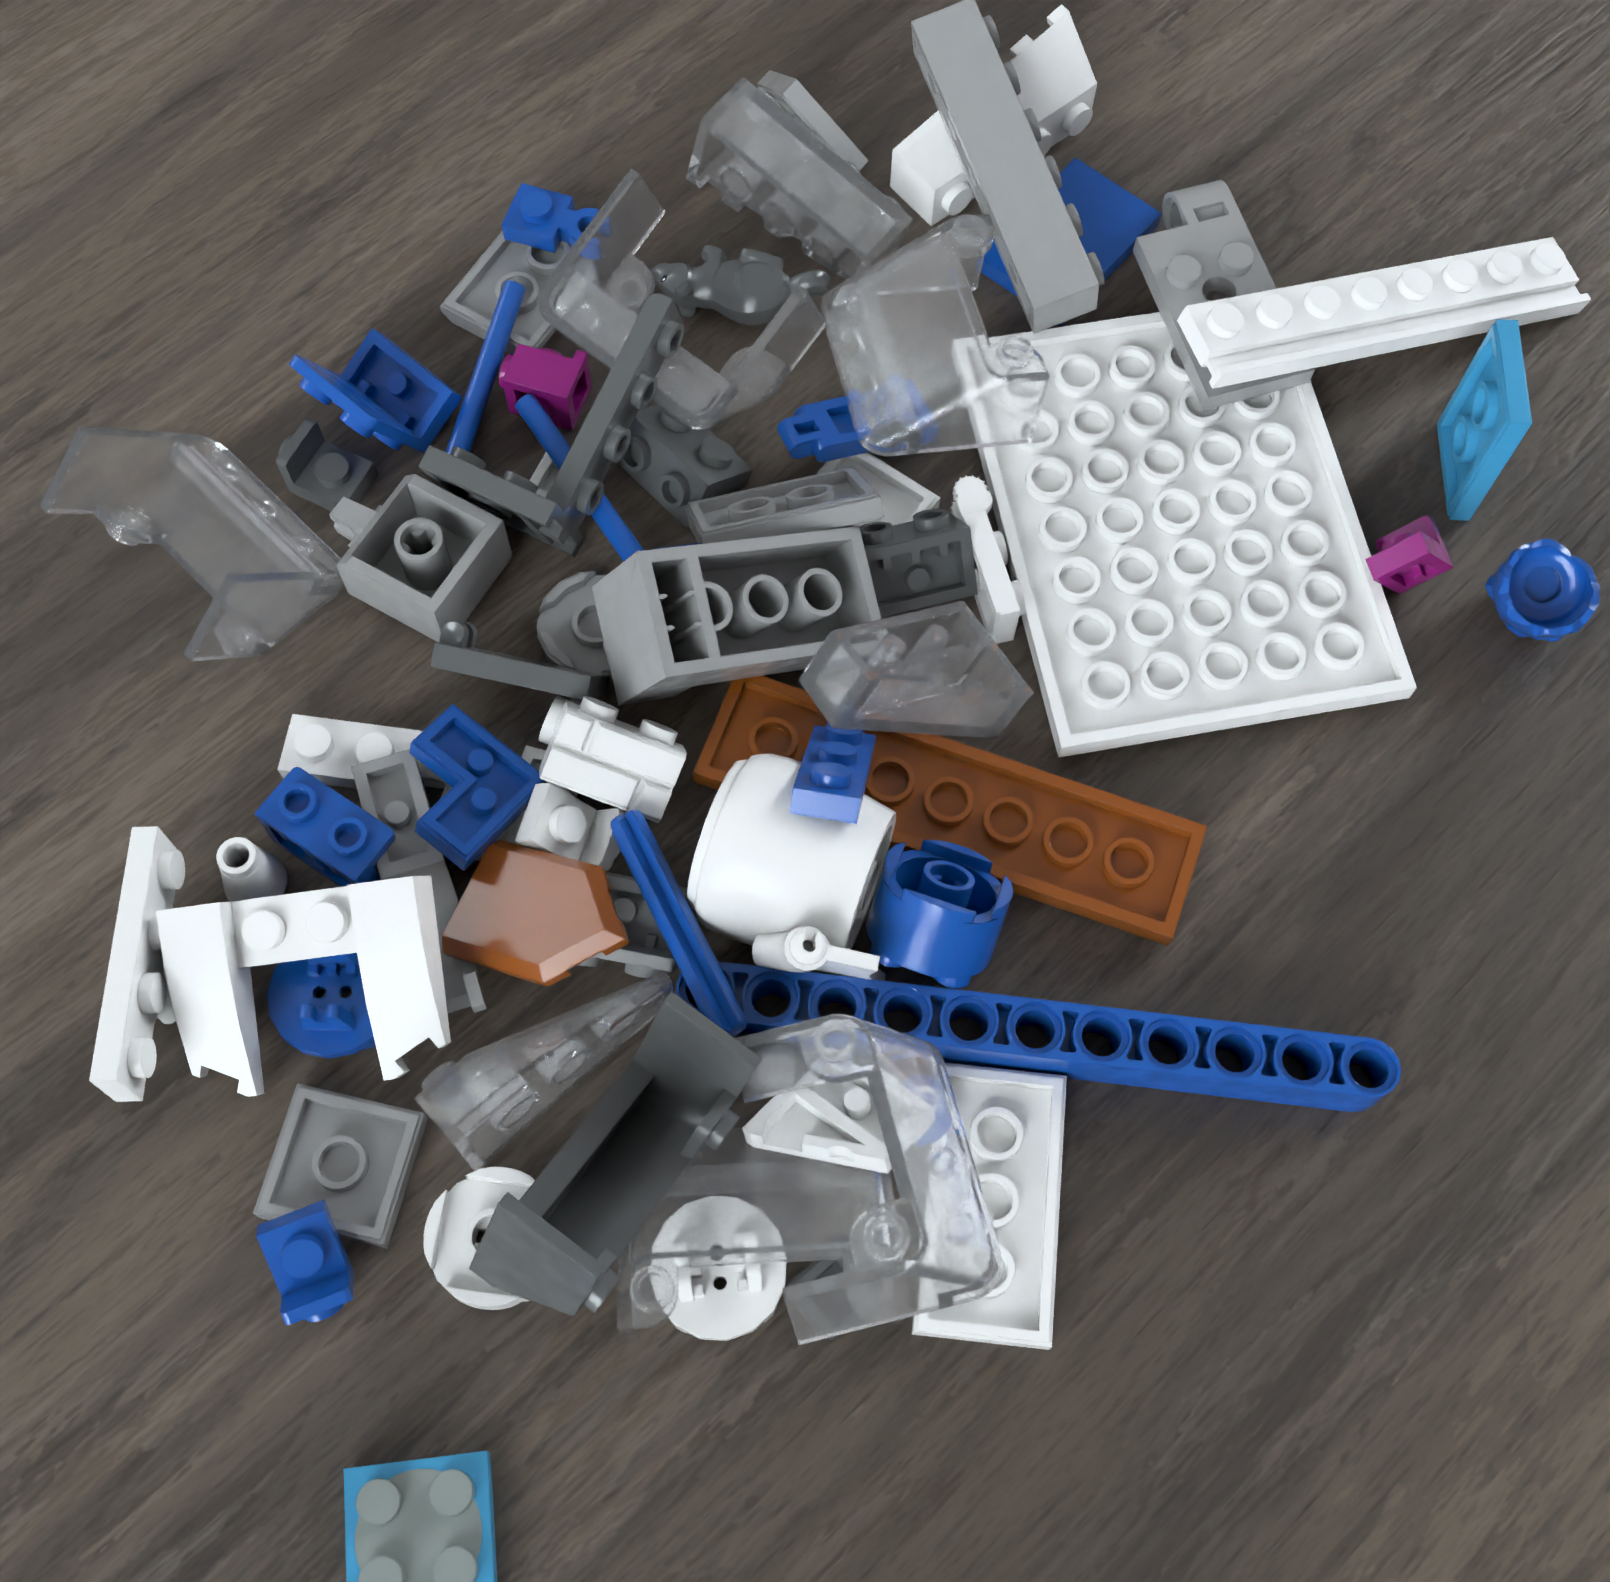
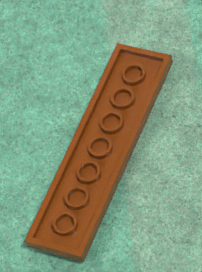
[693,676,1207,946]

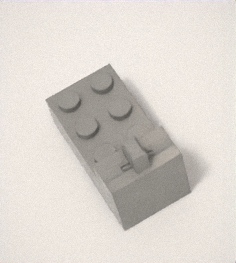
[592,526,887,706]

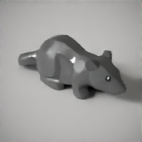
[649,245,831,326]

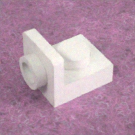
[515,782,625,871]

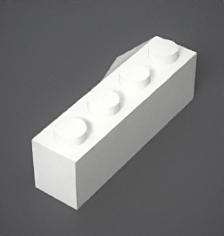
[890,4,1097,226]

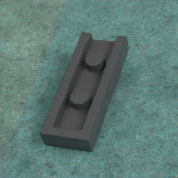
[430,621,610,700]

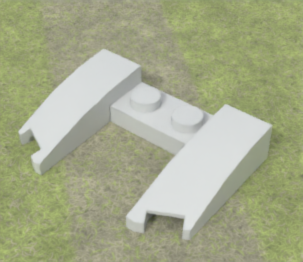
[156,876,451,1097]

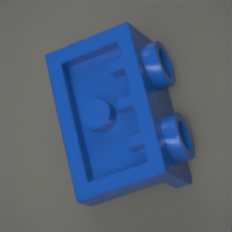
[254,767,396,887]

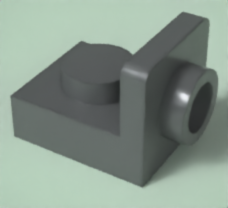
[276,418,378,511]

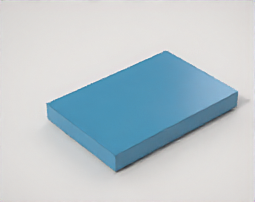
[1437,319,1532,521]

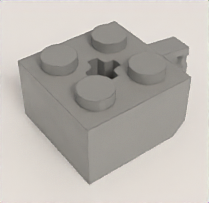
[329,474,513,643]

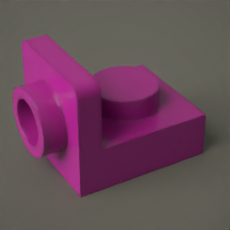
[1365,516,1454,594]

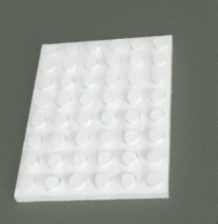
[953,312,1417,758]

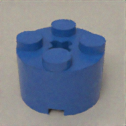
[866,840,1013,988]

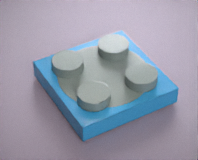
[343,1451,498,1582]

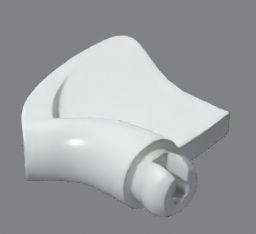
[752,926,886,981]

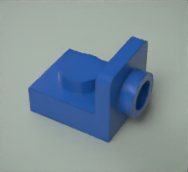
[256,1200,354,1325]

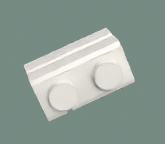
[539,696,687,823]

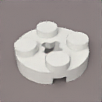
[423,1167,535,1310]

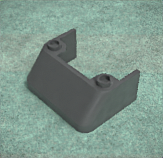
[469,991,762,1317]

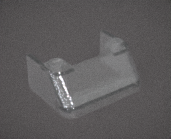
[538,169,827,429]
[40,426,344,661]
[735,1014,1002,1345]

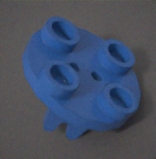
[267,953,376,1059]

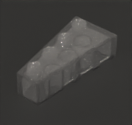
[686,77,913,289]

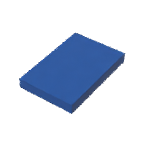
[975,157,1162,327]

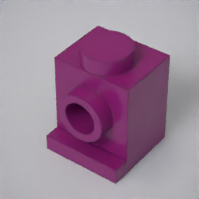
[499,344,592,431]

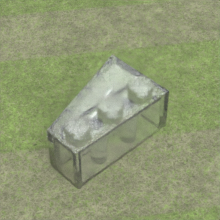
[799,601,1034,739]

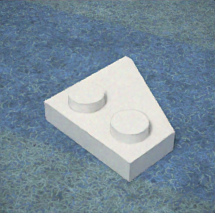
[742,1041,931,1174]

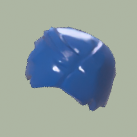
[1485,538,1601,642]

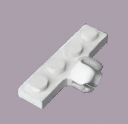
[89,826,185,1102]

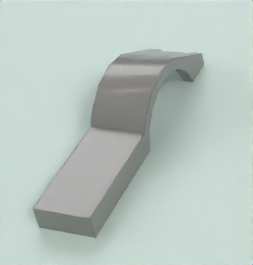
[351,749,487,1013]

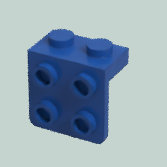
[289,328,463,453]

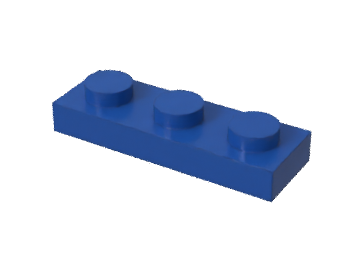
[790,722,876,824]

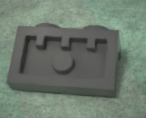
[860,509,978,618]

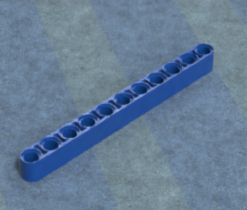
[676,961,1401,1112]

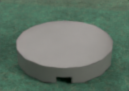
[537,571,613,683]

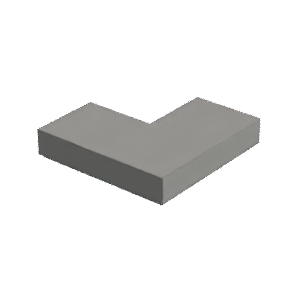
[757,70,869,175]

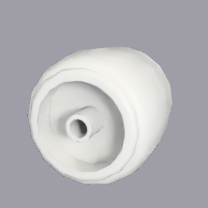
[687,754,896,950]

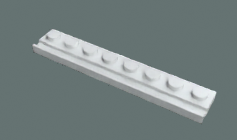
[1177,237,1591,389]

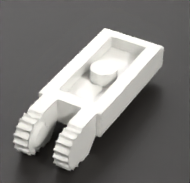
[949,475,1025,644]

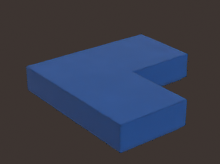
[409,704,548,871]

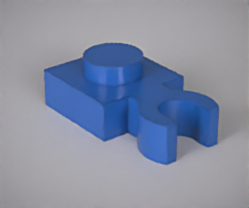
[501,183,607,256]

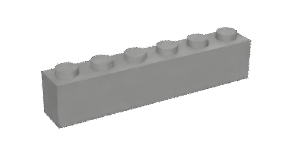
[911,0,1104,334]

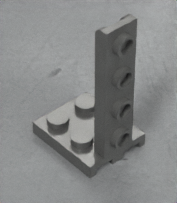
[418,293,684,557]

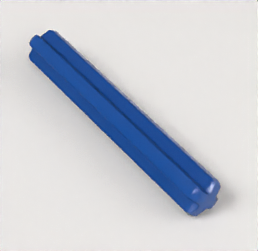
[610,810,746,1036]

